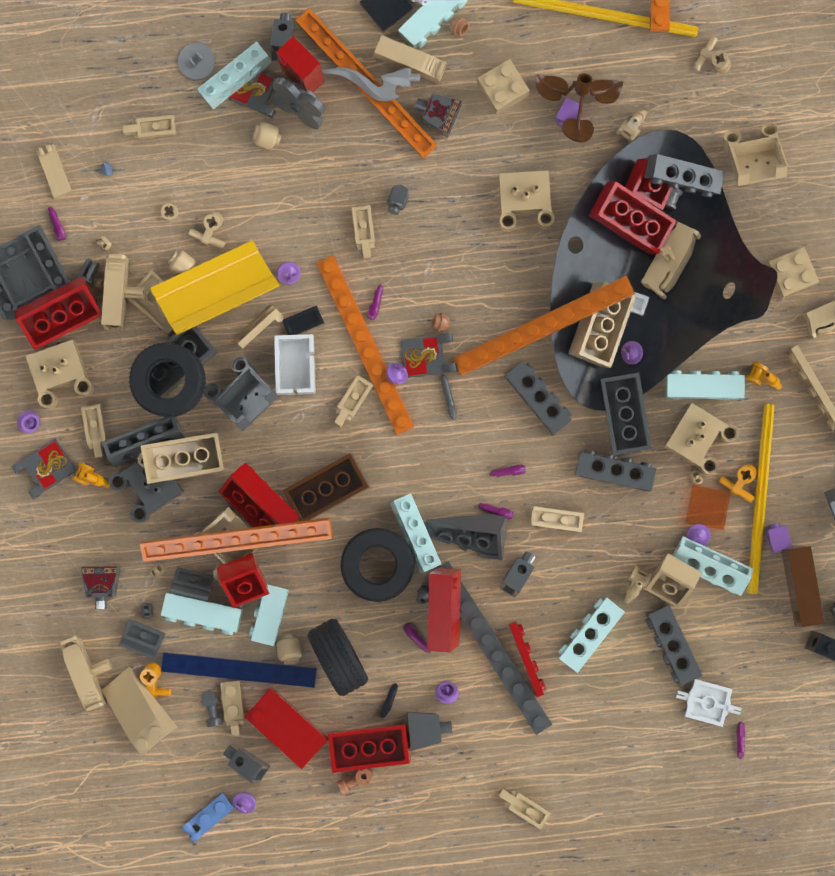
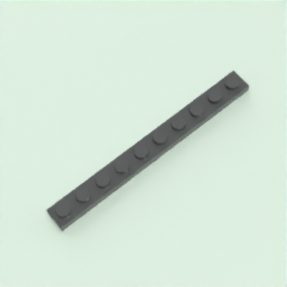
[440,561,552,735]

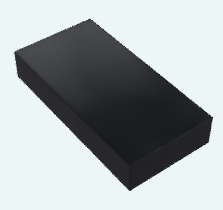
[282,305,325,335]

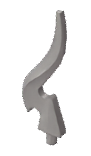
[322,67,420,101]

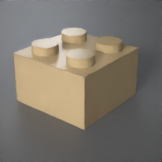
[477,59,530,115]
[766,247,819,300]
[645,553,702,609]

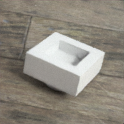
[631,292,649,316]

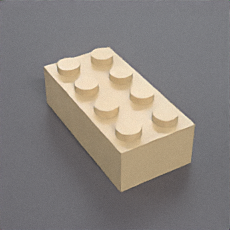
[568,282,636,368]

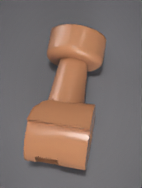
[337,769,373,796]

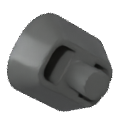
[141,603,153,618]

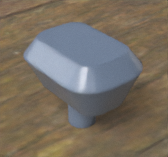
[99,162,113,176]

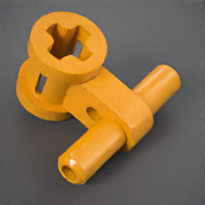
[745,361,782,390]
[72,462,110,488]
[719,464,757,503]
[140,662,172,698]

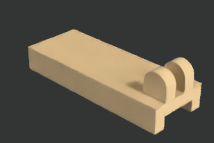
[36,144,73,199]
[234,305,283,349]
[529,506,584,532]

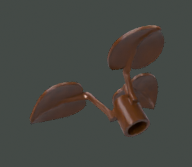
[536,73,623,143]

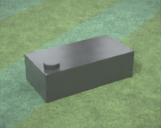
[151,326,218,398]
[601,373,653,456]

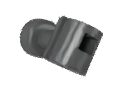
[201,690,222,727]

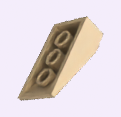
[141,433,224,484]
[101,667,177,756]

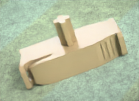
[372,35,447,88]
[641,221,701,300]
[101,254,145,331]
[803,301,835,340]
[58,636,112,713]

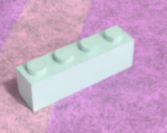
[398,0,468,49]
[665,371,745,400]
[161,593,243,635]

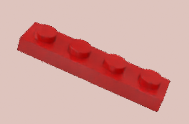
[509,621,546,697]

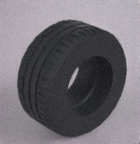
[129,342,206,417]
[340,528,414,602]
[307,619,368,696]

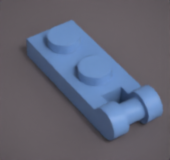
[181,793,234,843]

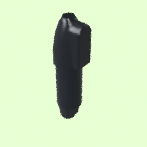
[381,683,398,718]

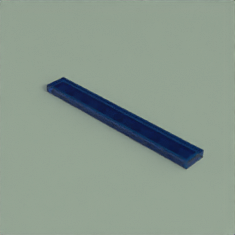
[161,652,317,688]

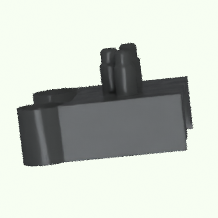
[204,356,279,431]
[109,461,184,523]

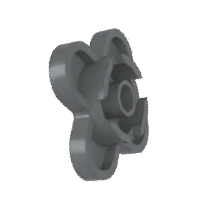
[271,77,325,129]

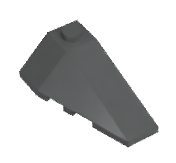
[425,514,507,560]

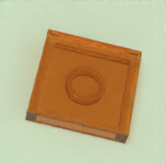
[685,485,731,530]

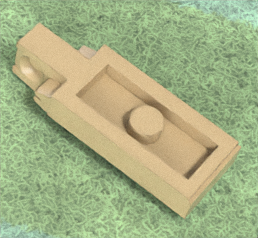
[123,115,177,139]
[352,205,375,260]
[334,375,374,427]
[81,404,107,458]
[220,680,245,736]
[498,788,551,830]

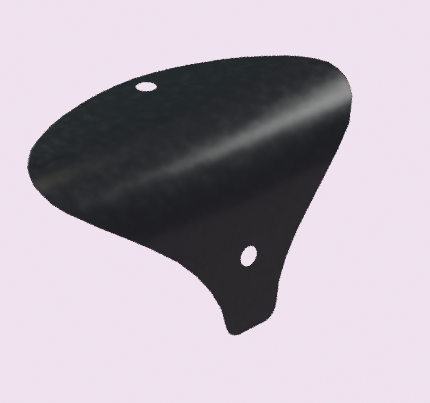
[550,130,777,411]

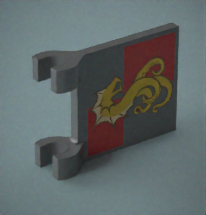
[227,72,277,119]
[401,333,457,378]
[11,439,77,499]

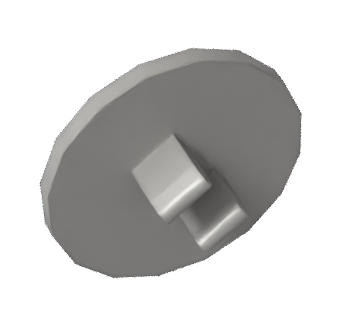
[178,43,216,80]

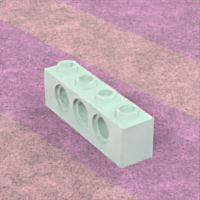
[197,42,272,110]
[389,494,442,574]
[673,536,753,596]
[558,597,625,673]

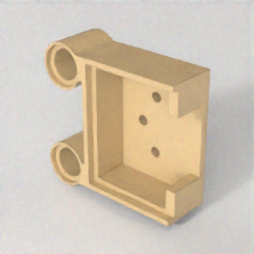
[723,122,788,186]
[498,170,555,232]
[25,340,94,409]
[664,403,739,475]
[193,507,259,581]

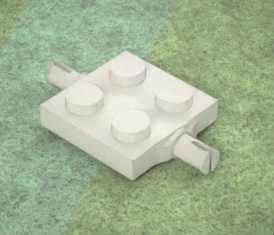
[676,679,742,727]

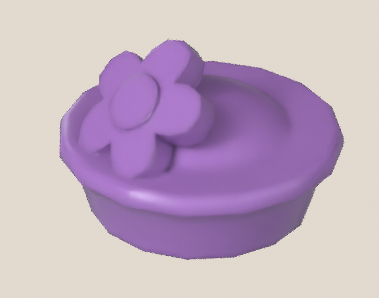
[277,262,301,285]
[621,341,643,365]
[386,363,408,385]
[17,410,40,433]
[687,524,710,546]
[435,682,459,704]
[233,792,256,814]

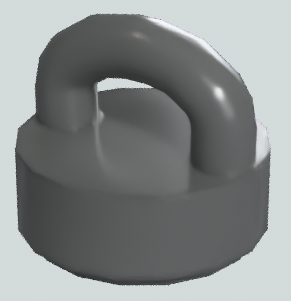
[416,585,429,604]

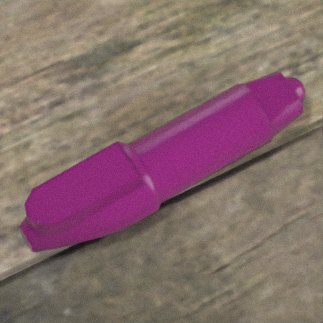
[48,207,66,241]
[367,284,383,320]
[490,465,526,477]
[478,503,514,519]
[403,623,431,653]
[736,722,745,759]

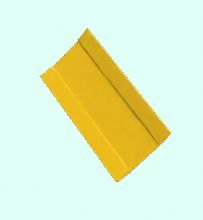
[150,240,279,335]

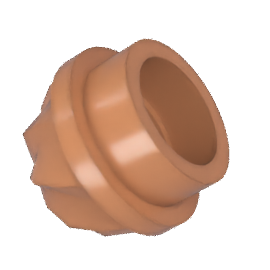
[450,17,469,36]
[432,313,451,332]

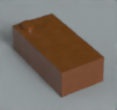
[283,453,370,522]
[781,546,825,627]

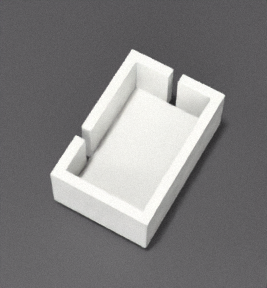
[274,334,316,395]

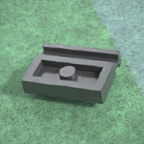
[170,567,214,602]
[119,619,166,660]

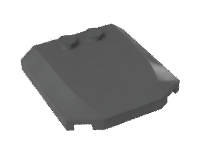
[0,225,70,320]

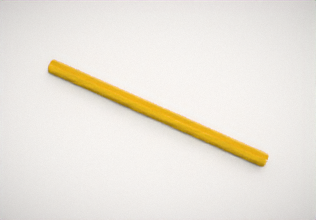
[512,0,698,37]
[747,403,775,594]

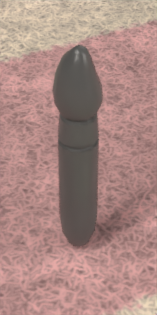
[441,374,457,420]

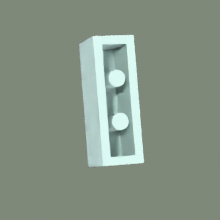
[249,584,289,646]

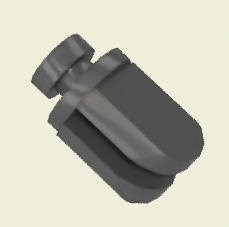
[387,185,409,215]
[77,258,99,284]

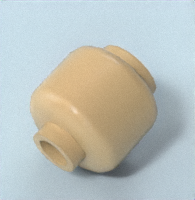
[252,122,281,150]
[167,251,196,276]
[276,635,303,665]

